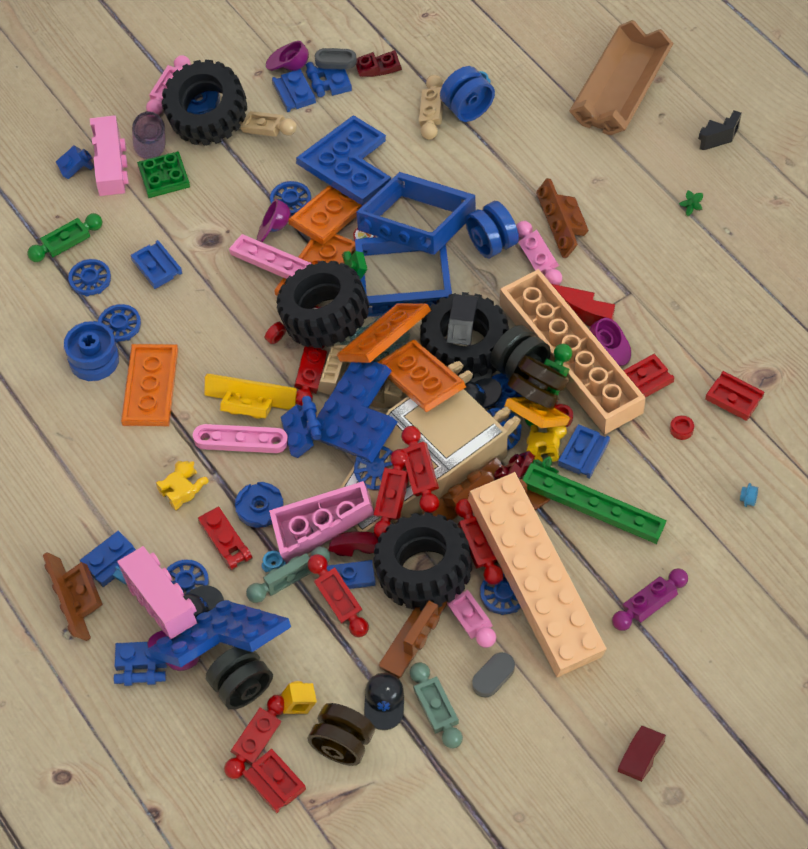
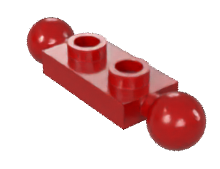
[294,345,327,406]
[401,426,439,513]
[373,449,409,538]
[455,499,503,585]
[308,554,369,637]
[224,695,284,779]

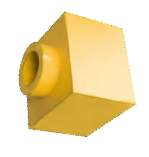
[281,681,317,714]

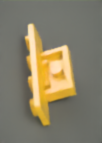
[204,374,297,418]

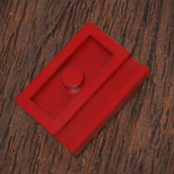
[623,353,674,398]
[705,371,765,421]
[242,749,306,814]

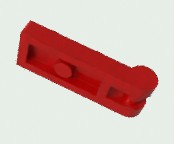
[198,506,253,570]

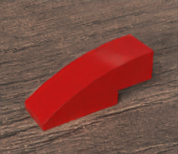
[551,284,615,327]

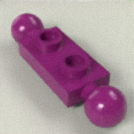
[612,568,688,631]

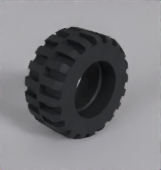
[162,59,247,146]
[276,261,369,348]
[420,292,509,379]
[373,512,472,610]

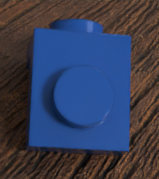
[56,145,94,179]

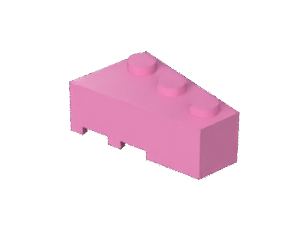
[90,115,129,196]

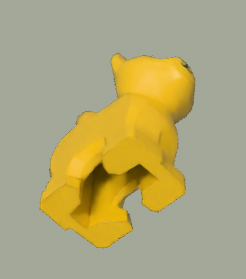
[526,425,567,463]
[156,461,209,510]

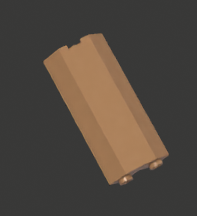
[569,20,674,135]

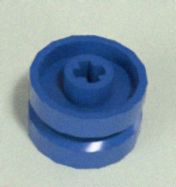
[440,66,495,122]
[465,200,519,259]
[64,321,119,381]

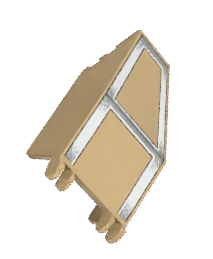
[339,361,521,532]

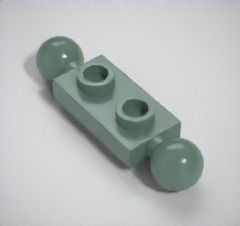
[246,546,330,603]
[410,662,463,749]

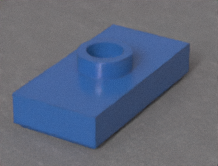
[327,560,375,589]

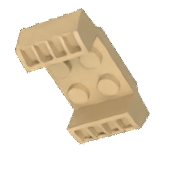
[318,344,407,408]

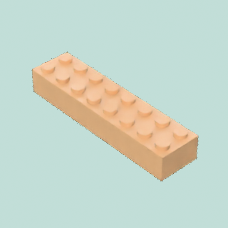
[500,269,646,435]
[468,472,607,678]

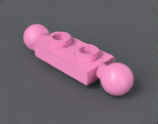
[146,55,191,116]
[516,221,562,285]
[447,590,496,648]

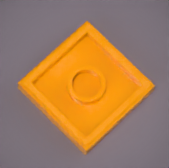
[504,397,570,428]

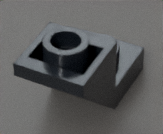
[698,110,742,150]
[447,294,478,345]

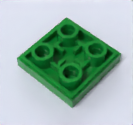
[137,151,190,199]

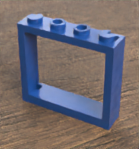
[357,172,476,255]
[355,232,452,317]

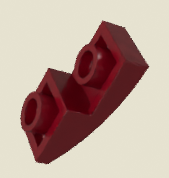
[356,50,402,77]
[494,451,535,481]
[328,531,378,557]
[618,725,666,782]

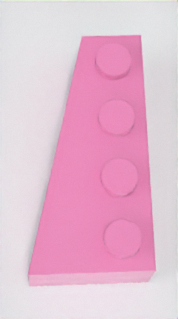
[269,481,374,564]
[117,546,197,639]

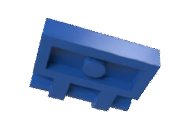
[306,62,352,97]
[281,396,322,458]
[114,642,167,686]

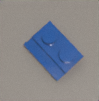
[272,69,316,112]
[131,240,182,289]
[558,424,610,479]
[80,531,136,587]

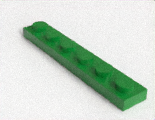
[523,463,667,544]

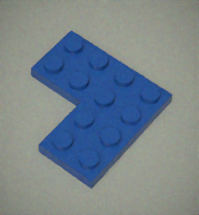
[296,115,391,206]
[312,361,398,463]
[148,600,291,667]

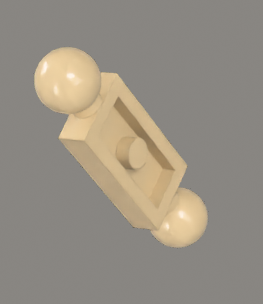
[419,75,444,140]
[239,111,297,137]

